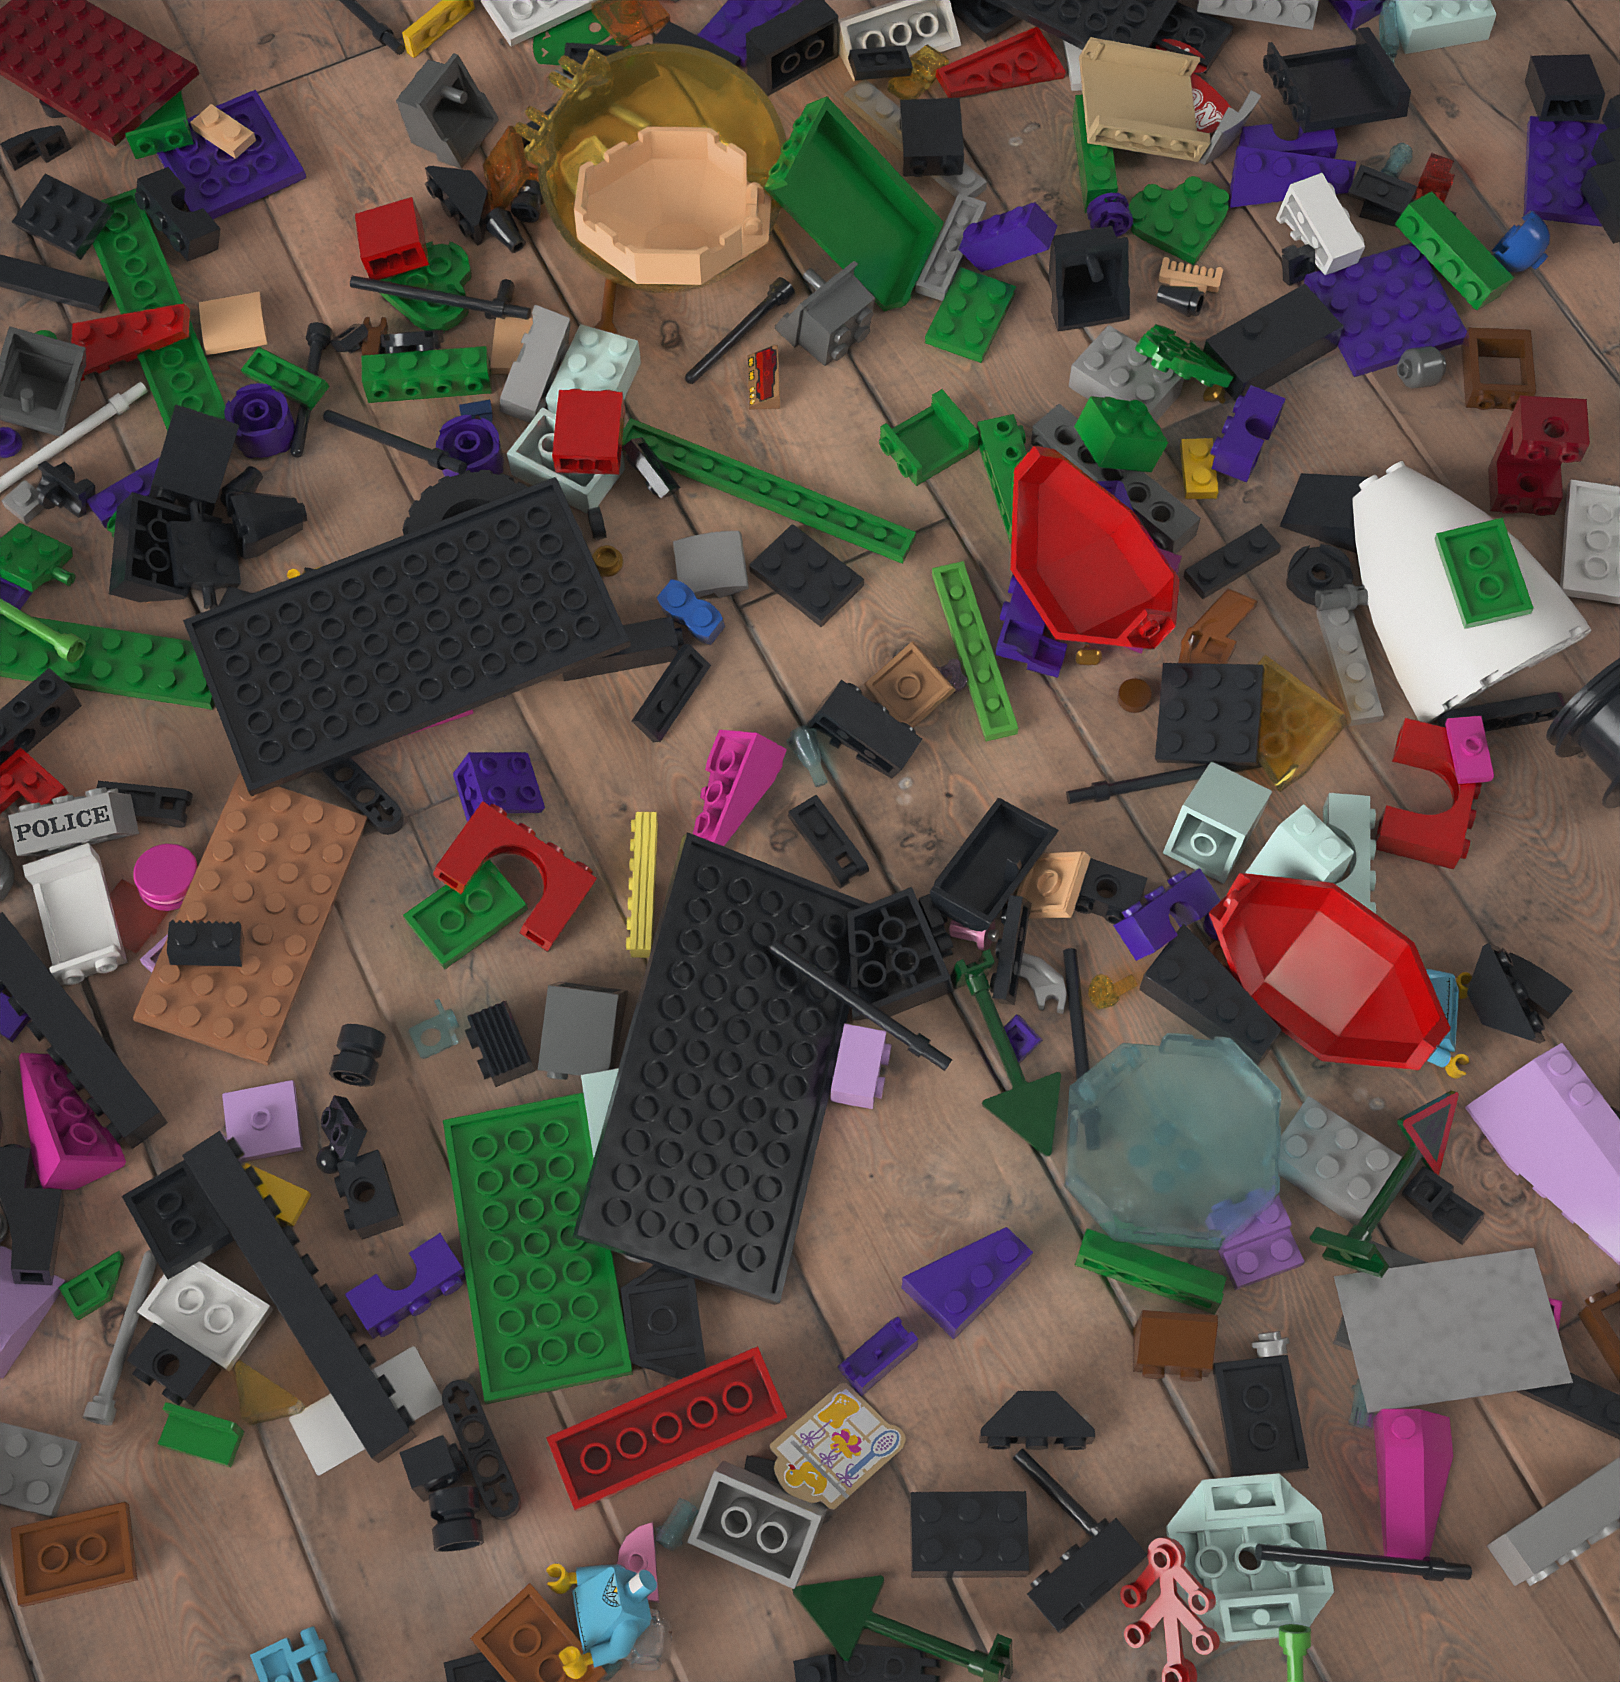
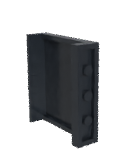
[1263,27,1411,133]

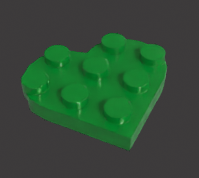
[1129,176,1229,265]
[379,241,472,334]
[1135,324,1233,388]

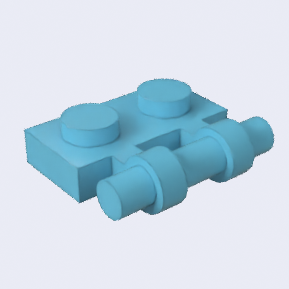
[250,1626,340,1682]

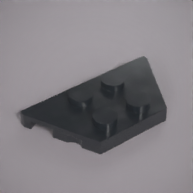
[621,1265,706,1380]

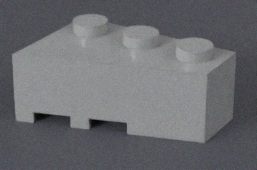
[500,305,570,423]

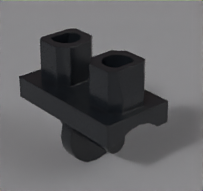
[36,461,95,518]

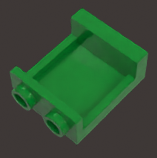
[879,389,979,486]

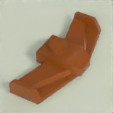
[1178,588,1258,664]

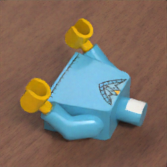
[1426,969,1472,1079]
[546,1564,657,1679]

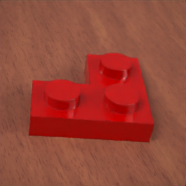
[0,747,69,814]

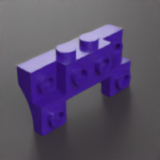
[996,575,1067,678]

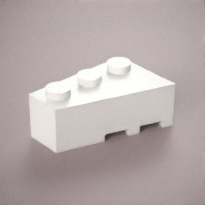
[1276,173,1365,275]

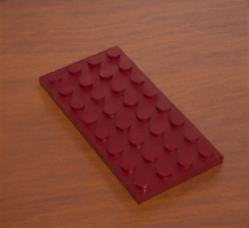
[0,0,200,146]

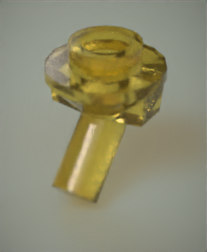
[1088,974,1138,1009]

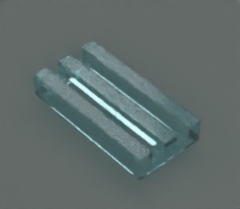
[1378,0,1399,64]

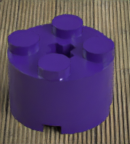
[224,383,295,458]
[436,415,504,477]

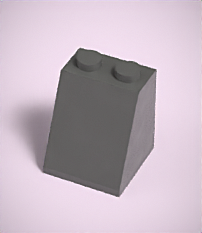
[538,982,628,1080]

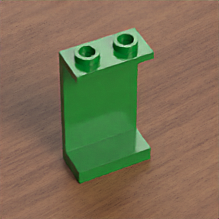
[125,90,193,159]

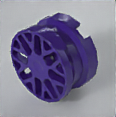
[1087,193,1133,237]

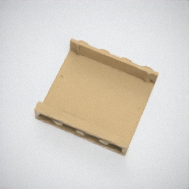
[1079,37,1211,162]

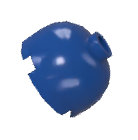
[1491,211,1550,273]

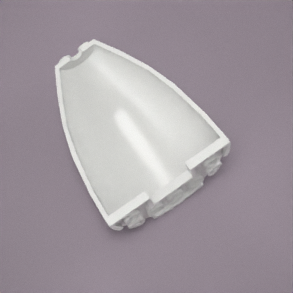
[1353,461,1592,723]

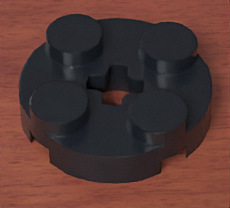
[381,330,444,353]
[1286,544,1353,608]

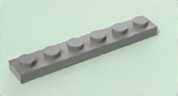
[844,80,987,198]

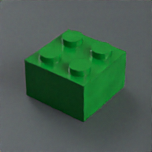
[1074,396,1169,472]

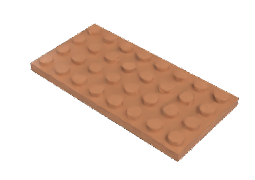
[133,773,368,1066]

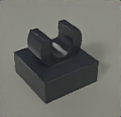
[1282,244,1315,286]

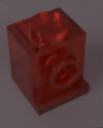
[1415,153,1455,203]

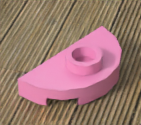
[617,1522,659,1603]

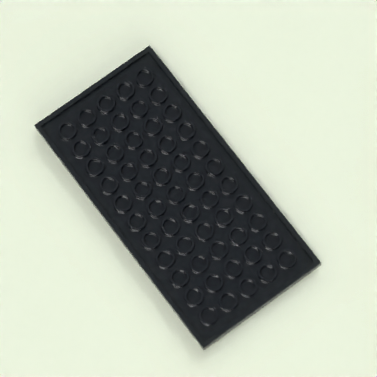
[183,477,631,796]
[573,832,869,1305]

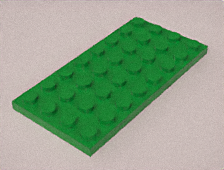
[443,1092,633,1404]

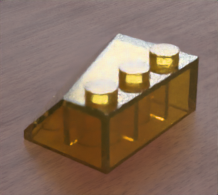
[1257,655,1348,792]

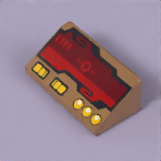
[747,345,780,410]

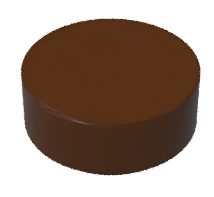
[1117,678,1152,713]

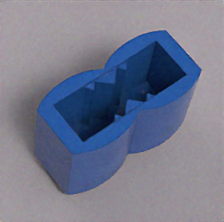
[657,579,725,645]

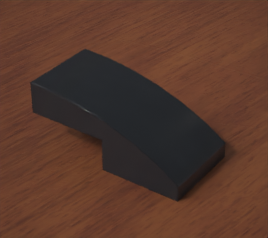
[0,125,72,171]
[1509,952,1573,1019]
[1402,1166,1484,1245]

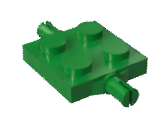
[0,522,76,593]

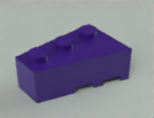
[901,1227,1033,1340]

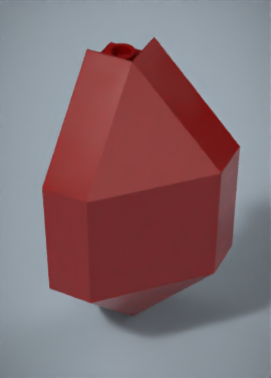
[1010,446,1180,649]
[1209,873,1451,1070]

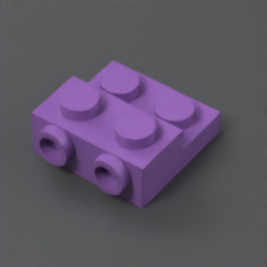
[1206,1189,1305,1290]

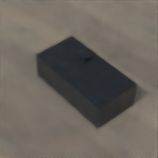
[1203,284,1343,402]

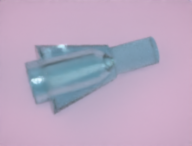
[786,725,828,787]

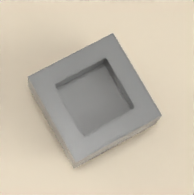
[1,480,44,524]

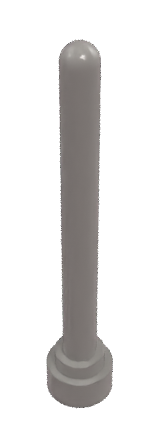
[83,1250,157,1426]

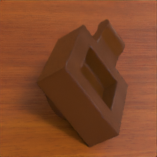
[362,317,389,356]

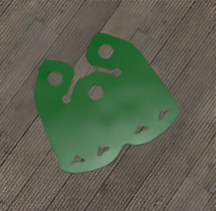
[533,0,644,66]

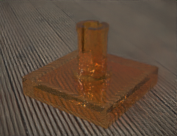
[591,0,671,47]
[482,126,542,210]

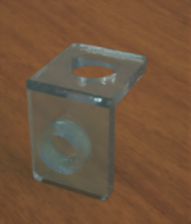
[409,998,460,1059]

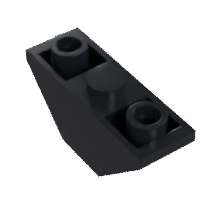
[425,166,491,246]
[1467,943,1546,1044]
[979,1391,1095,1450]

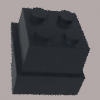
[1048,226,1130,332]

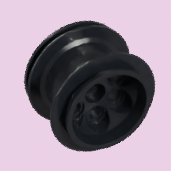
[1546,658,1620,808]

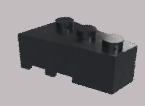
[1027,1518,1148,1634]

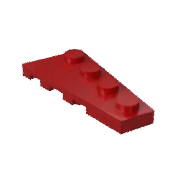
[935,27,1066,98]
[71,303,190,381]

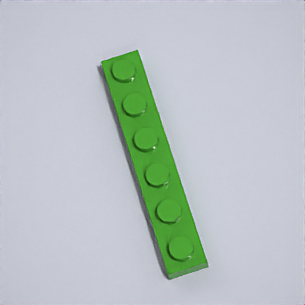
[932,561,1019,742]

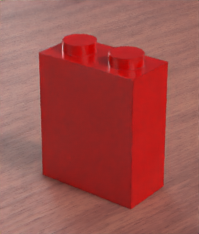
[355,197,429,280]
[552,389,625,475]

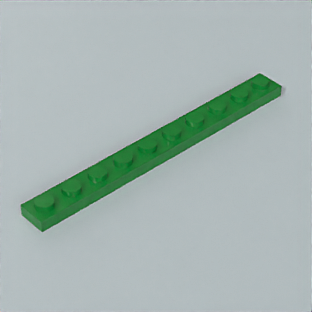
[622,418,916,564]

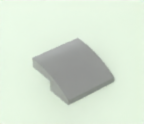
[1199,90,1261,165]
[673,531,749,598]

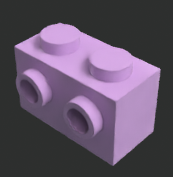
[831,1024,892,1109]

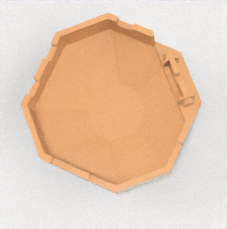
[574,127,771,285]

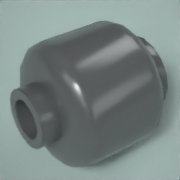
[1397,346,1446,389]

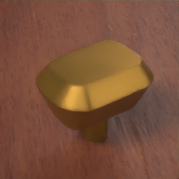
[1203,384,1226,404]
[1076,644,1102,665]

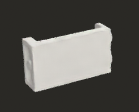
[22,843,128,986]

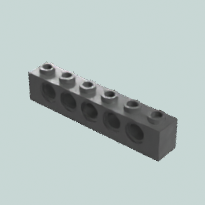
[1031,404,1201,554]

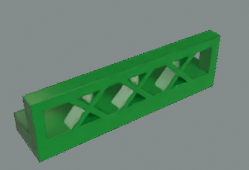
[1075,1228,1227,1315]

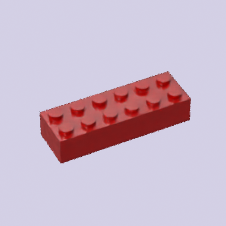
[546,1346,787,1512]

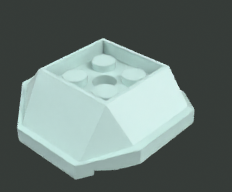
[1166,1473,1334,1643]

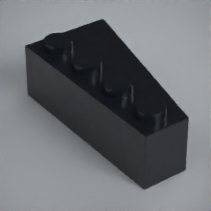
[1139,923,1282,1070]

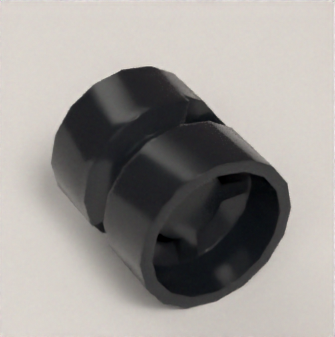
[329,1024,386,1087]
[428,1486,484,1552]

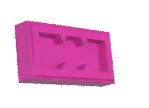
[1445,716,1494,784]

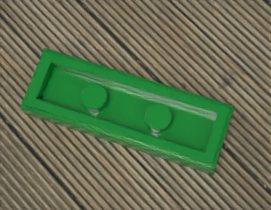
[241,347,330,411]

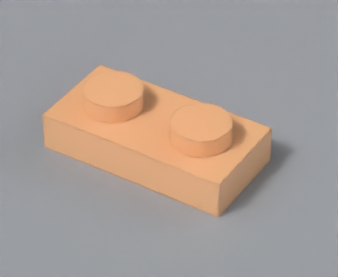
[190,104,256,159]

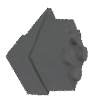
[396,53,499,169]
[775,261,875,366]
[0,326,87,437]

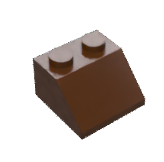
[1133,1310,1218,1382]

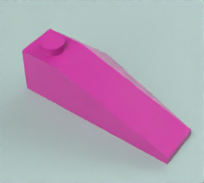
[693,729,787,846]
[18,1052,126,1190]
[1373,1409,1453,1560]

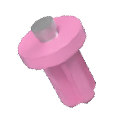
[949,920,999,951]

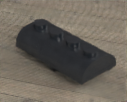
[930,798,1059,932]

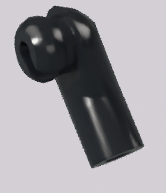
[484,279,515,320]

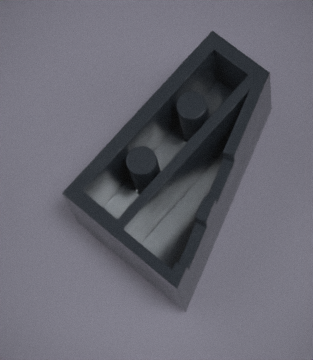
[803,679,922,778]

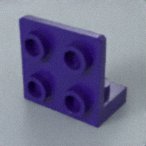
[453,752,545,822]

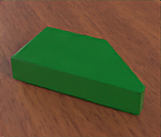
[59,1251,125,1320]

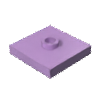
[222,1080,303,1162]

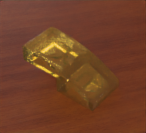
[887,44,949,100]

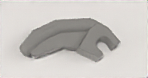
[1020,952,1067,1014]

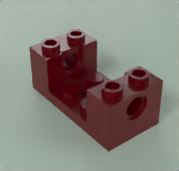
[1488,395,1590,516]

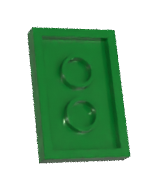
[925,267,1017,363]
[1434,517,1534,630]
[403,859,528,970]

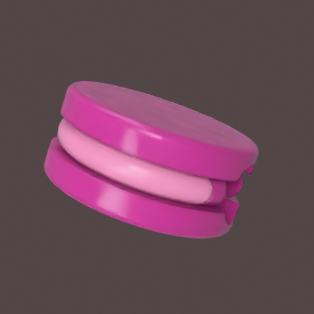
[133,844,198,911]

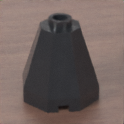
[226,491,307,560]

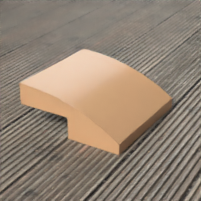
[199,291,267,355]

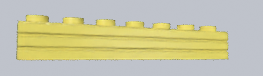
[626,812,658,958]

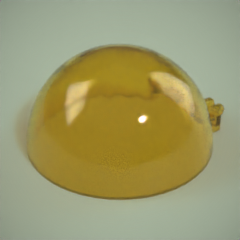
[514,43,787,293]

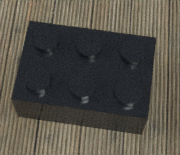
[746,0,839,97]
[909,1491,1030,1578]

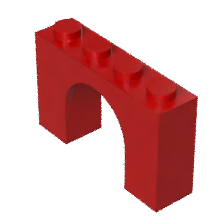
[1375,718,1482,870]
[433,801,597,952]

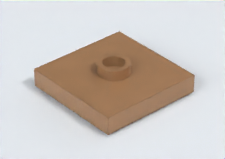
[863,641,956,728]

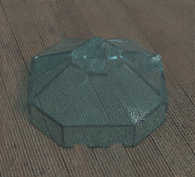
[1064,1033,1281,1250]

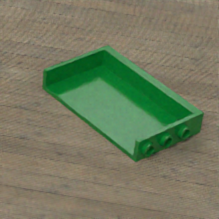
[764,96,944,312]

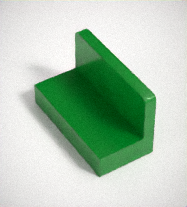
[158,1402,245,1468]

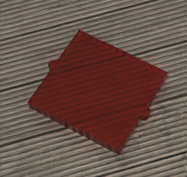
[109,879,169,954]

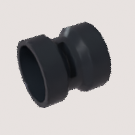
[510,179,548,223]

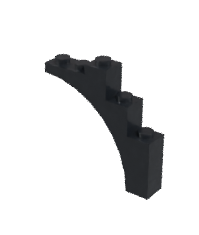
[1580,94,1620,244]
[0,1111,65,1285]

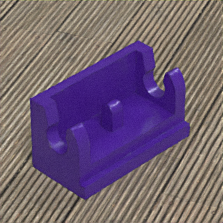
[837,1316,919,1396]

